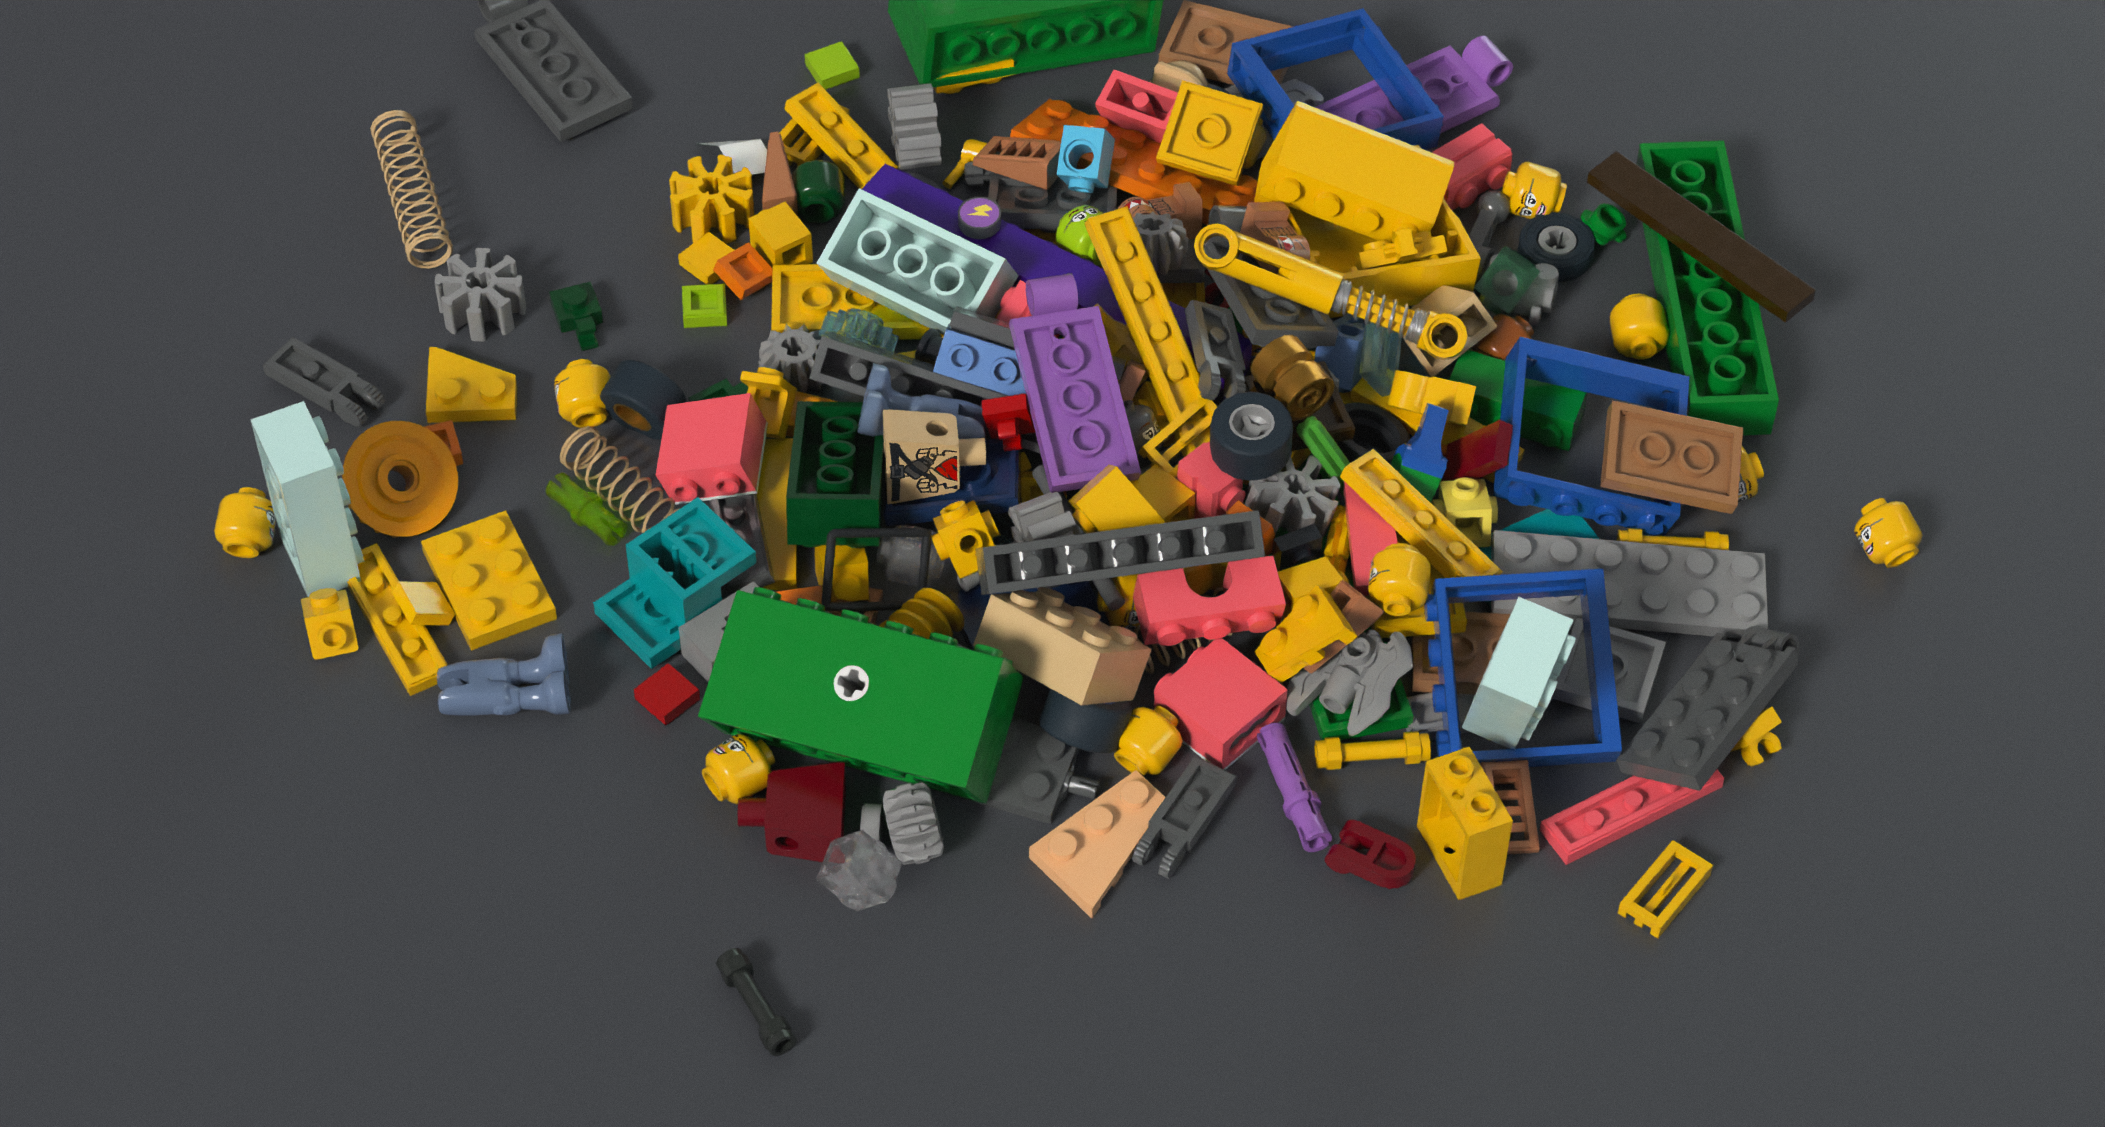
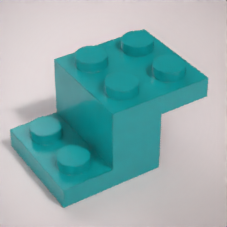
[593,497,757,669]

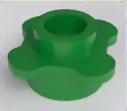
[1581,203,1626,245]

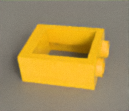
[1417,746,1513,900]

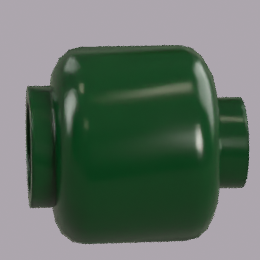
[792,160,846,224]

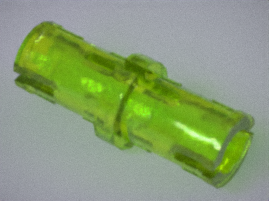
[546,473,628,546]

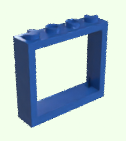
[1227,8,1444,150]
[1493,337,1689,536]
[1424,568,1622,767]

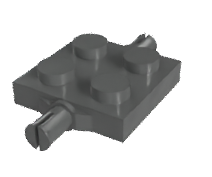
[961,718,1101,824]

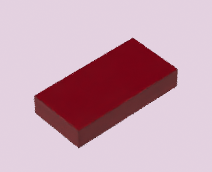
[1441,420,1513,481]

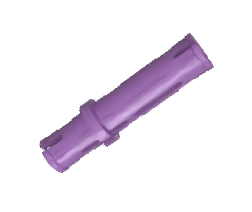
[1256,723,1332,852]

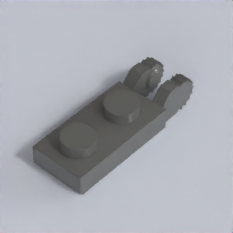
[1184,300,1246,401]
[263,337,385,427]
[1132,756,1237,879]

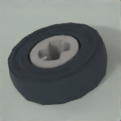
[1518,212,1595,282]

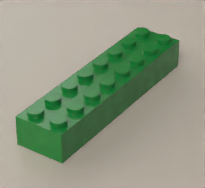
[1636,140,1779,435]

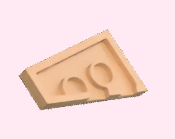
[1029,770,1165,918]

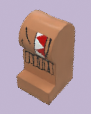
[1118,182,1202,239]
[1240,202,1310,274]

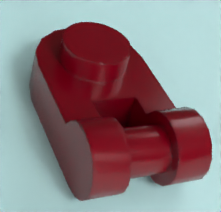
[1324,820,1416,889]

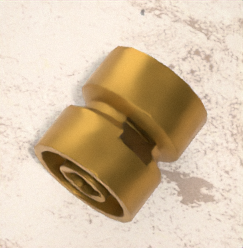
[1250,335,1335,421]

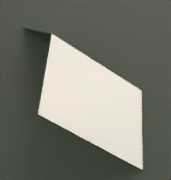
[698,139,767,175]

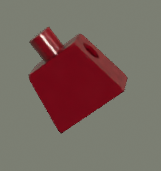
[737,762,846,865]

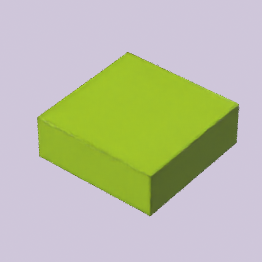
[805,41,860,90]
[682,283,727,328]

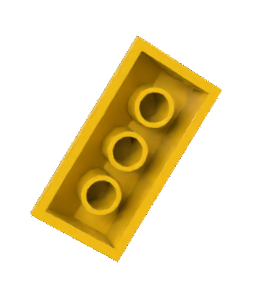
[1259,101,1454,243]

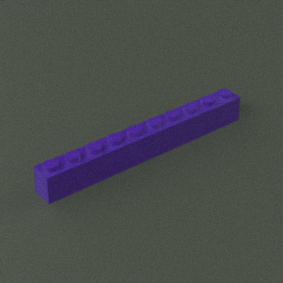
[862,164,1252,402]

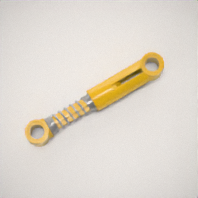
[1194,224,1467,360]

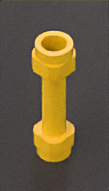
[1617,528,1729,550]
[1314,731,1431,770]

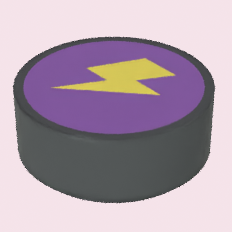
[958,197,1001,239]

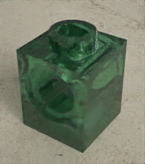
[1474,245,1543,315]

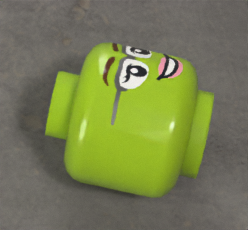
[1056,205,1103,267]

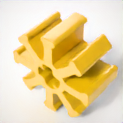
[669,155,754,244]

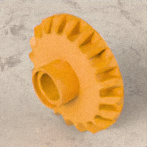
[342,421,458,538]

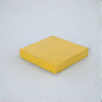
[1156,80,1263,186]

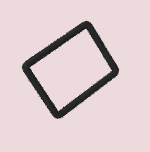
[822,528,931,611]

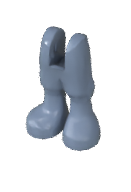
[857,363,987,439]
[437,633,571,716]

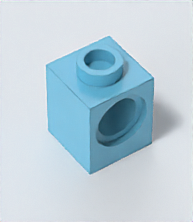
[1056,125,1115,193]

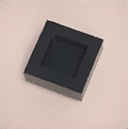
[1272,524,1323,572]

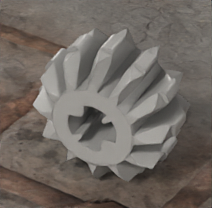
[1133,212,1188,275]
[758,323,823,393]
[883,782,944,865]

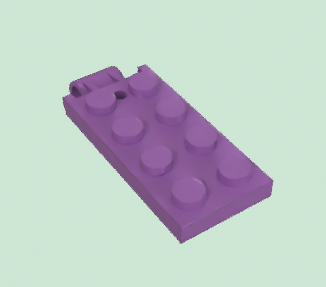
[1315,36,1513,133]
[1009,273,1141,493]

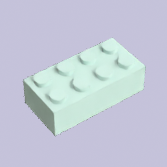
[816,188,1018,335]
[251,401,364,597]
[1461,597,1576,749]

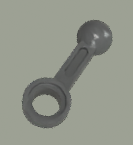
[1469,190,1510,290]

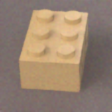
[973,587,1152,705]

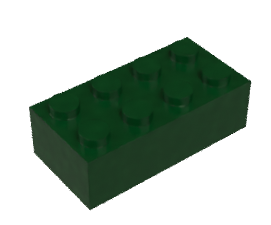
[786,401,885,548]

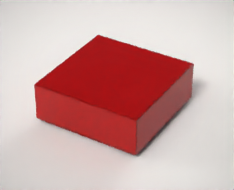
[633,663,700,726]

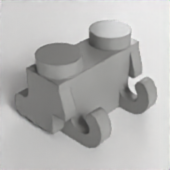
[1483,254,1559,327]

